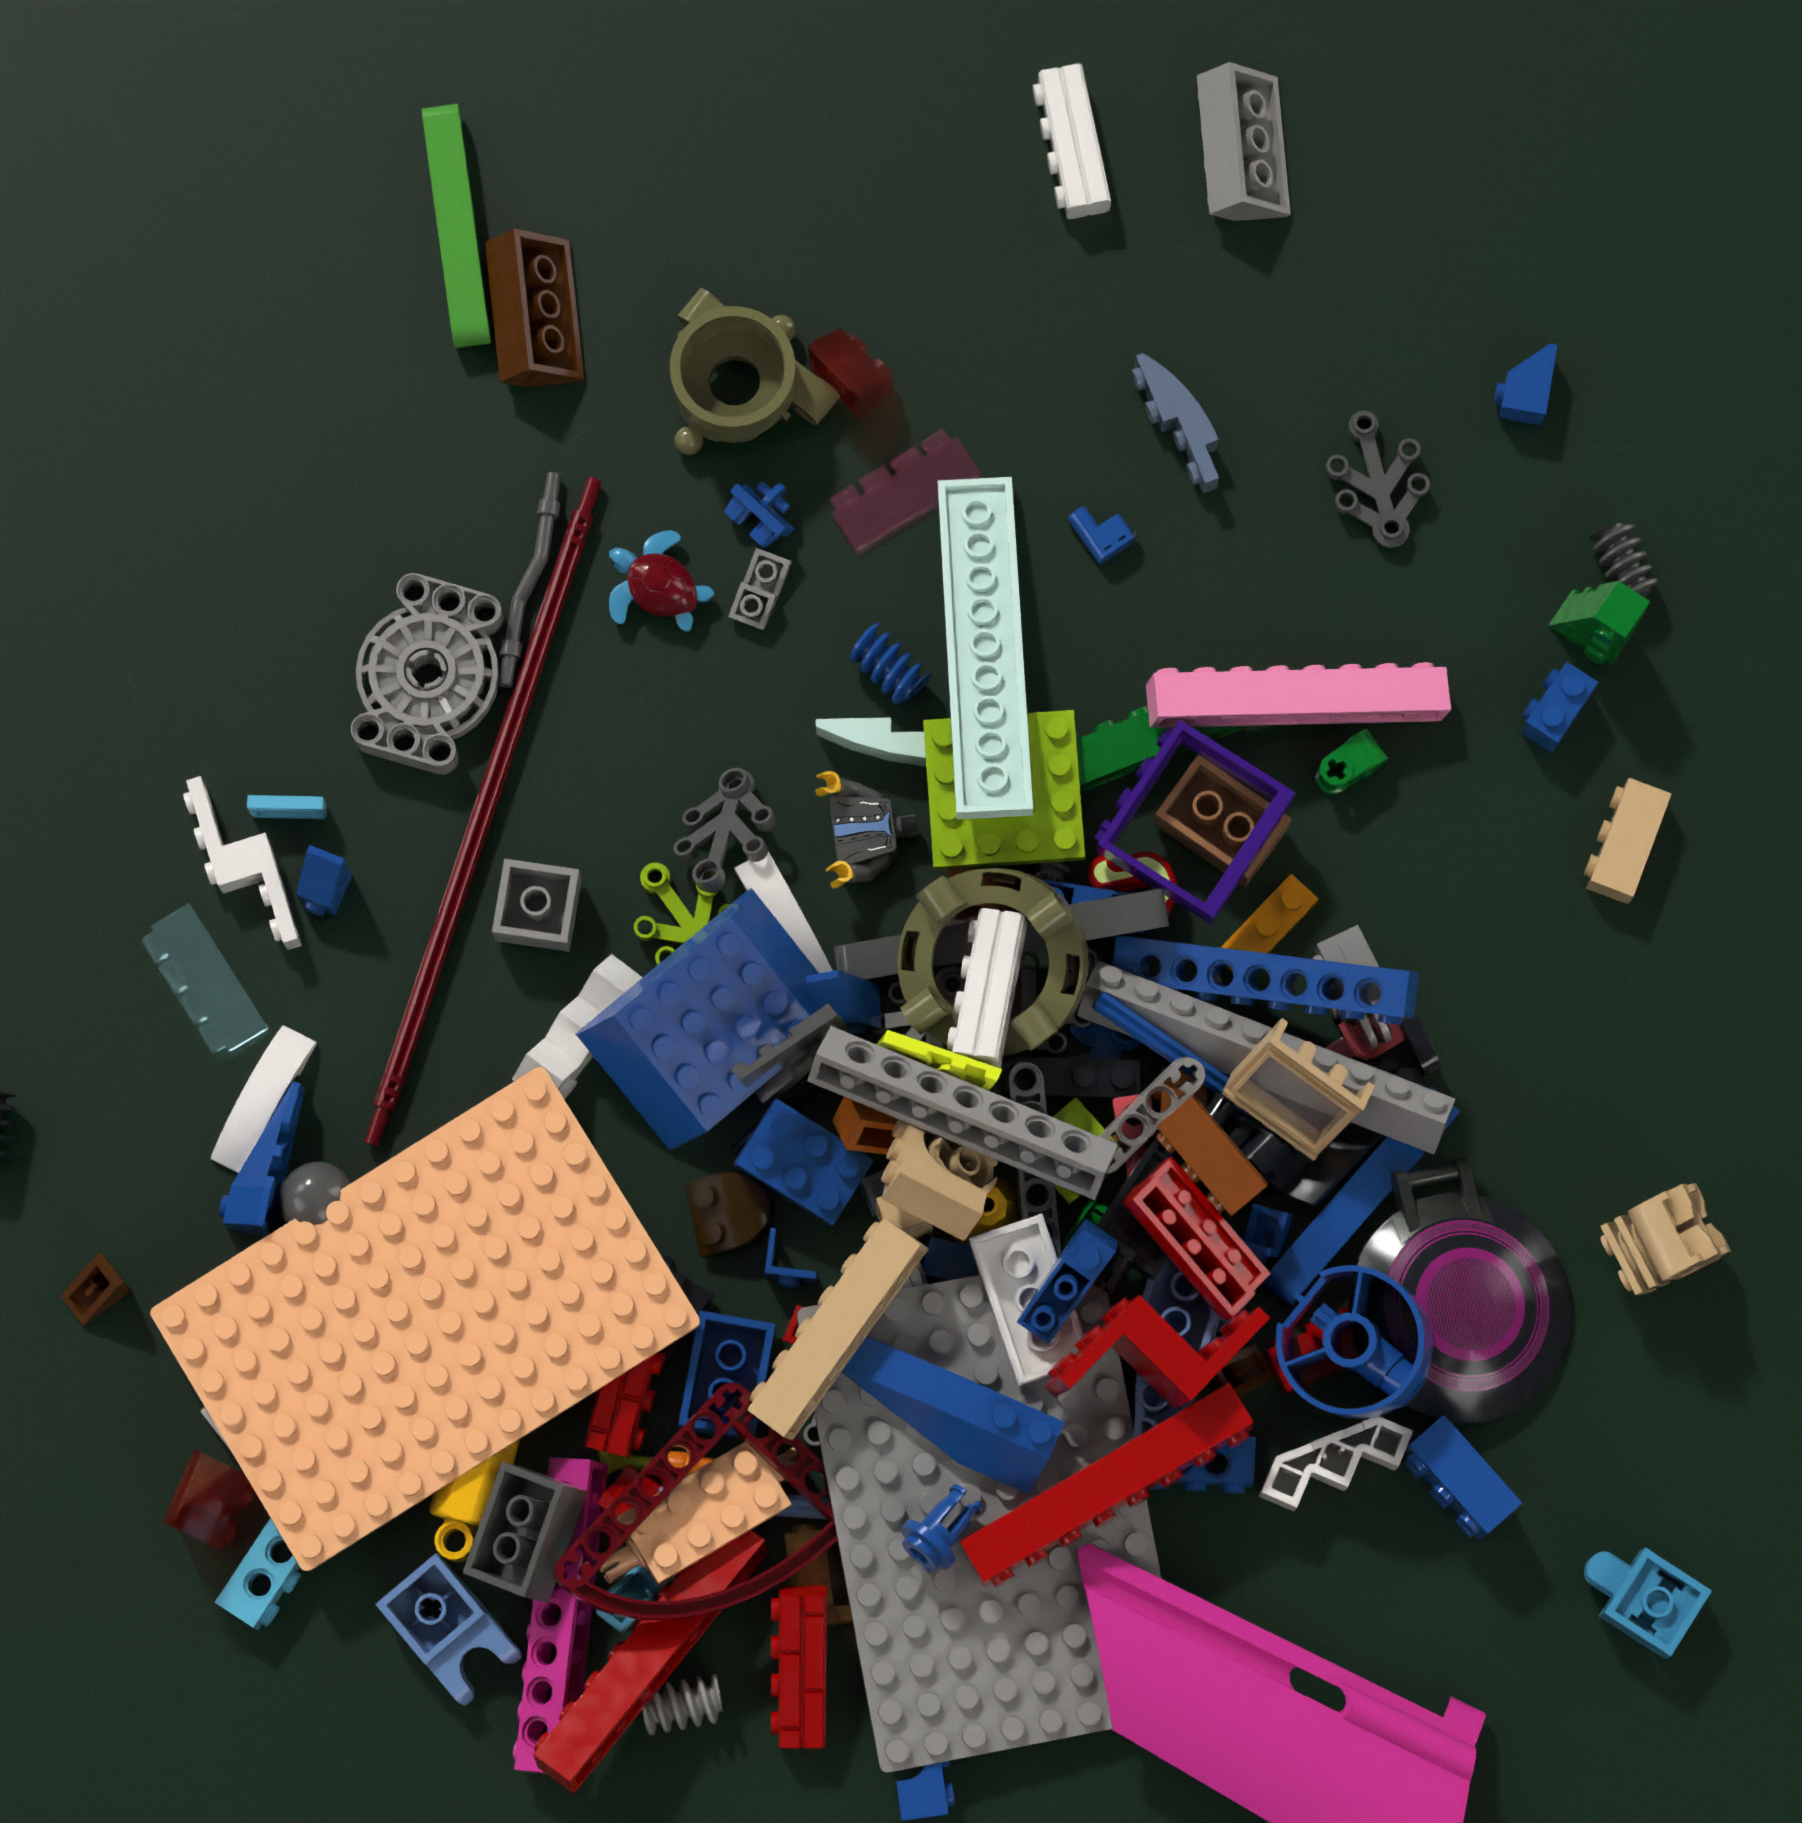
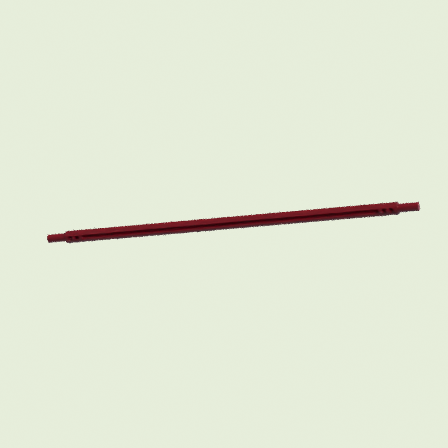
[364,477,602,1147]

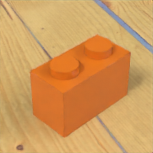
[832,1097,898,1155]

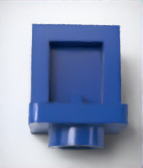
[1243,1204,1293,1263]

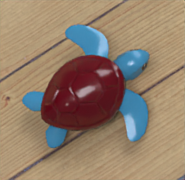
[609,530,714,632]

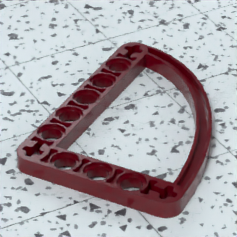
[553,1382,838,1621]

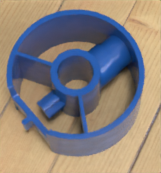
[1276,1265,1433,1419]

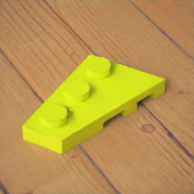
[876,1030,1002,1091]

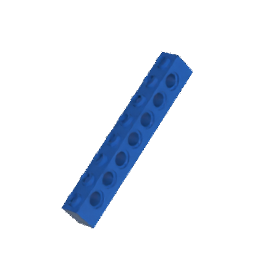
[1113,935,1419,1025]

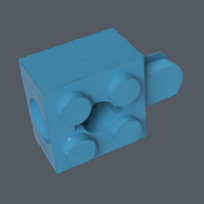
[1584,1547,1712,1659]

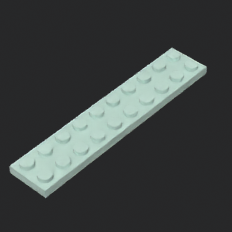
[938,477,1033,819]

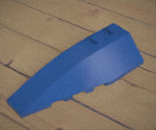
[841,1337,1065,1494]

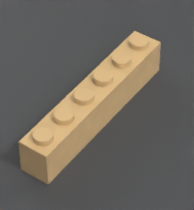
[747,1217,929,1440]

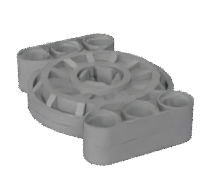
[350,573,504,775]

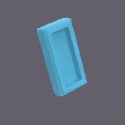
[247,795,327,819]

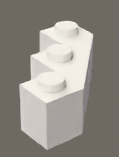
[512,954,643,1099]
[1258,1416,1413,1512]

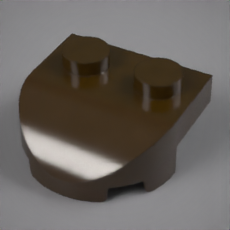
[685,1172,774,1258]

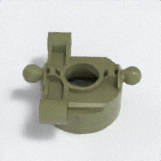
[669,288,840,455]

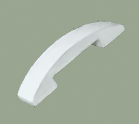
[210,1025,317,1173]

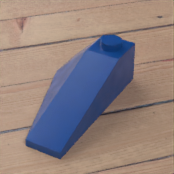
[219,1082,305,1236]

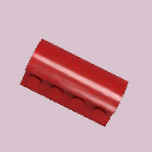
[1122,1156,1271,1321]

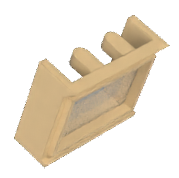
[1222,1018,1375,1161]

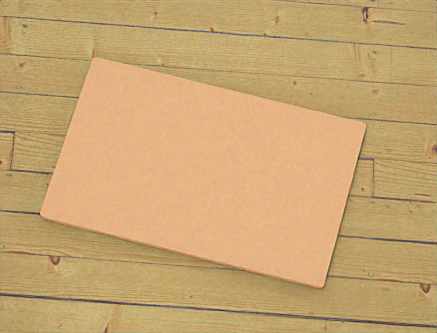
[150,1067,700,1571]

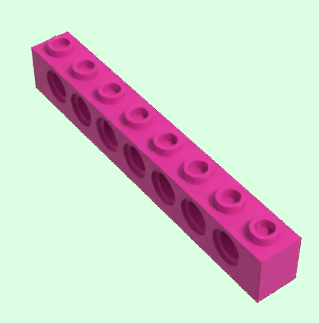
[513,1457,608,1774]

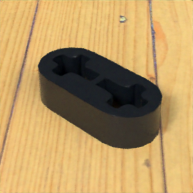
[1398,1010,1441,1077]

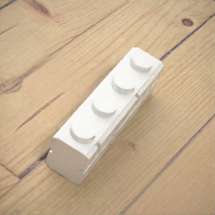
[1032,63,1111,219]
[947,908,1027,1069]

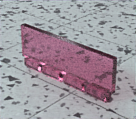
[830,429,981,552]

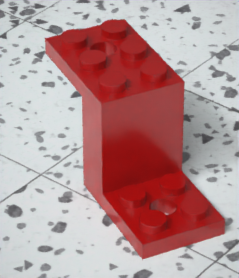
[1044,1295,1270,1409]

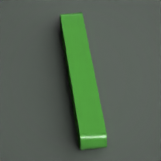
[422,103,491,349]

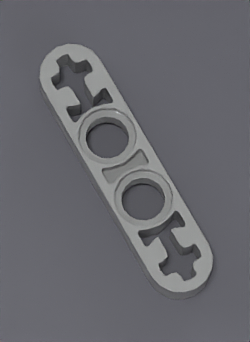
[1099,1057,1205,1173]

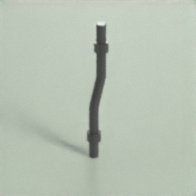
[498,472,561,688]

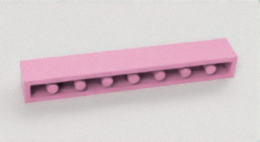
[1146,662,1451,728]

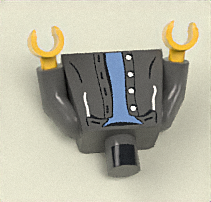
[815,771,918,889]

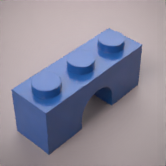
[896,1761,955,1821]

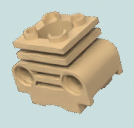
[1600,1183,1731,1295]

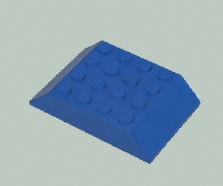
[575,888,819,1150]

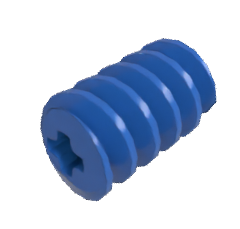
[849,622,932,704]

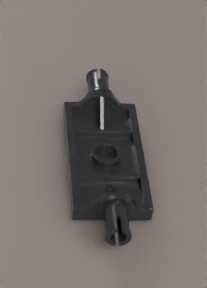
[1093,1093,1236,1294]

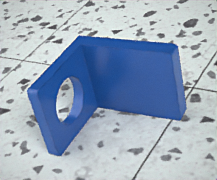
[765,1228,818,1288]

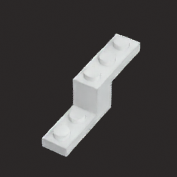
[183,776,302,950]

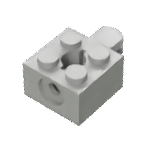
[1311,925,1392,1050]

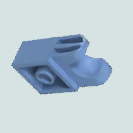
[375,1553,522,1705]

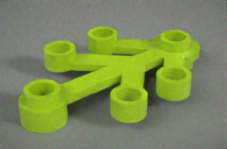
[634,862,731,965]

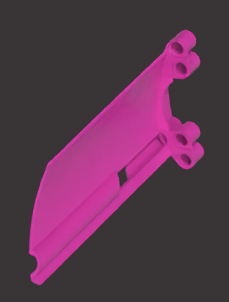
[1077,1543,1486,1823]

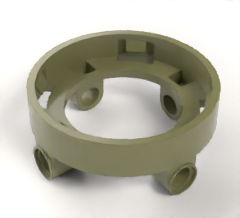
[897,868,1089,1056]

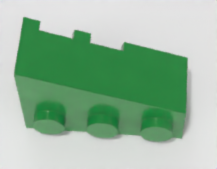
[1548,581,1650,666]

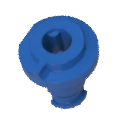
[900,1484,983,1573]

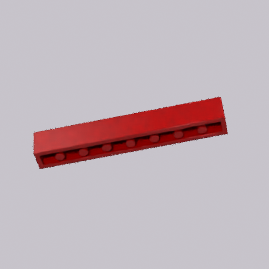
[960,1382,1254,1588]
[533,1530,768,1794]

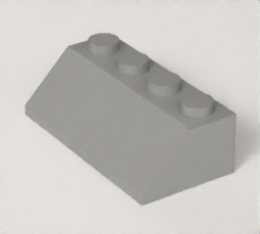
[1197,62,1291,221]

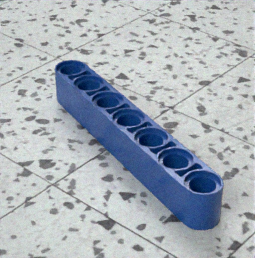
[1262,1086,1460,1307]

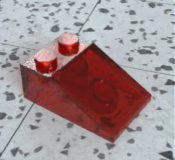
[163,1450,254,1550]

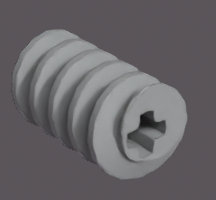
[642,1673,724,1735]

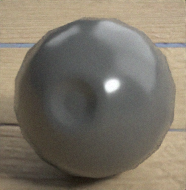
[278,1162,352,1225]

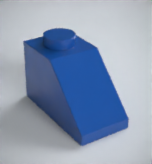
[1493,343,1558,426]
[296,845,353,916]
[806,970,881,1038]

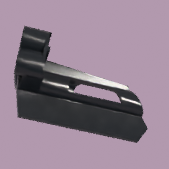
[1222,1058,1426,1207]

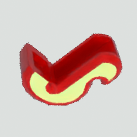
[1086,851,1177,916]

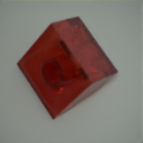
[808,328,893,420]

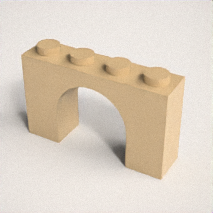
[881,1119,987,1241]

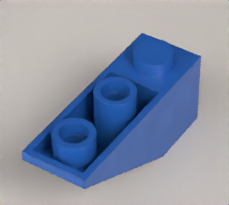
[1017,1219,1118,1344]

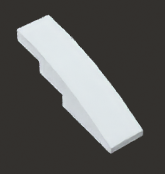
[735,851,833,973]

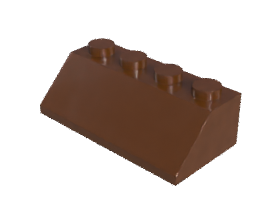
[485,228,584,387]

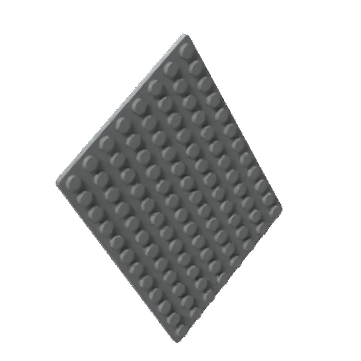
[797,1275,1162,1772]

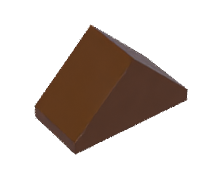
[61,1253,132,1326]
[1209,1343,1275,1398]

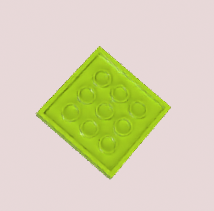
[923,710,1085,870]

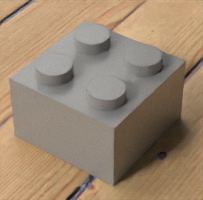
[492,858,582,952]

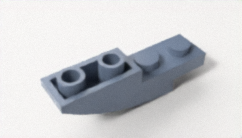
[1131,353,1219,494]

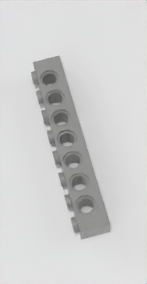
[807,1026,1118,1200]

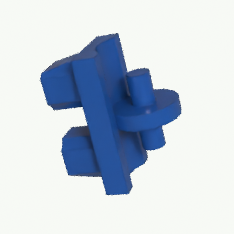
[724,481,795,548]

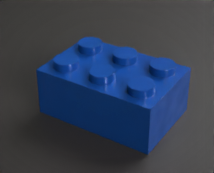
[733,1099,874,1226]
[678,1311,777,1441]
[1403,1415,1522,1540]

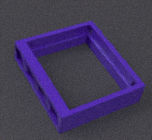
[1094,720,1296,925]

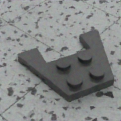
[731,1004,851,1108]

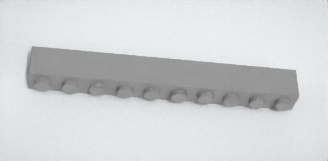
[1077,961,1455,1154]

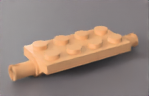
[599,1442,797,1586]

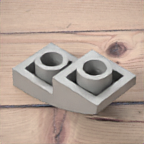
[728,548,792,630]

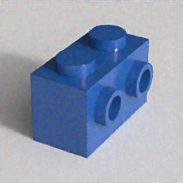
[1521,662,1598,753]

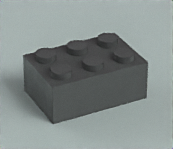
[463,1462,588,1603]

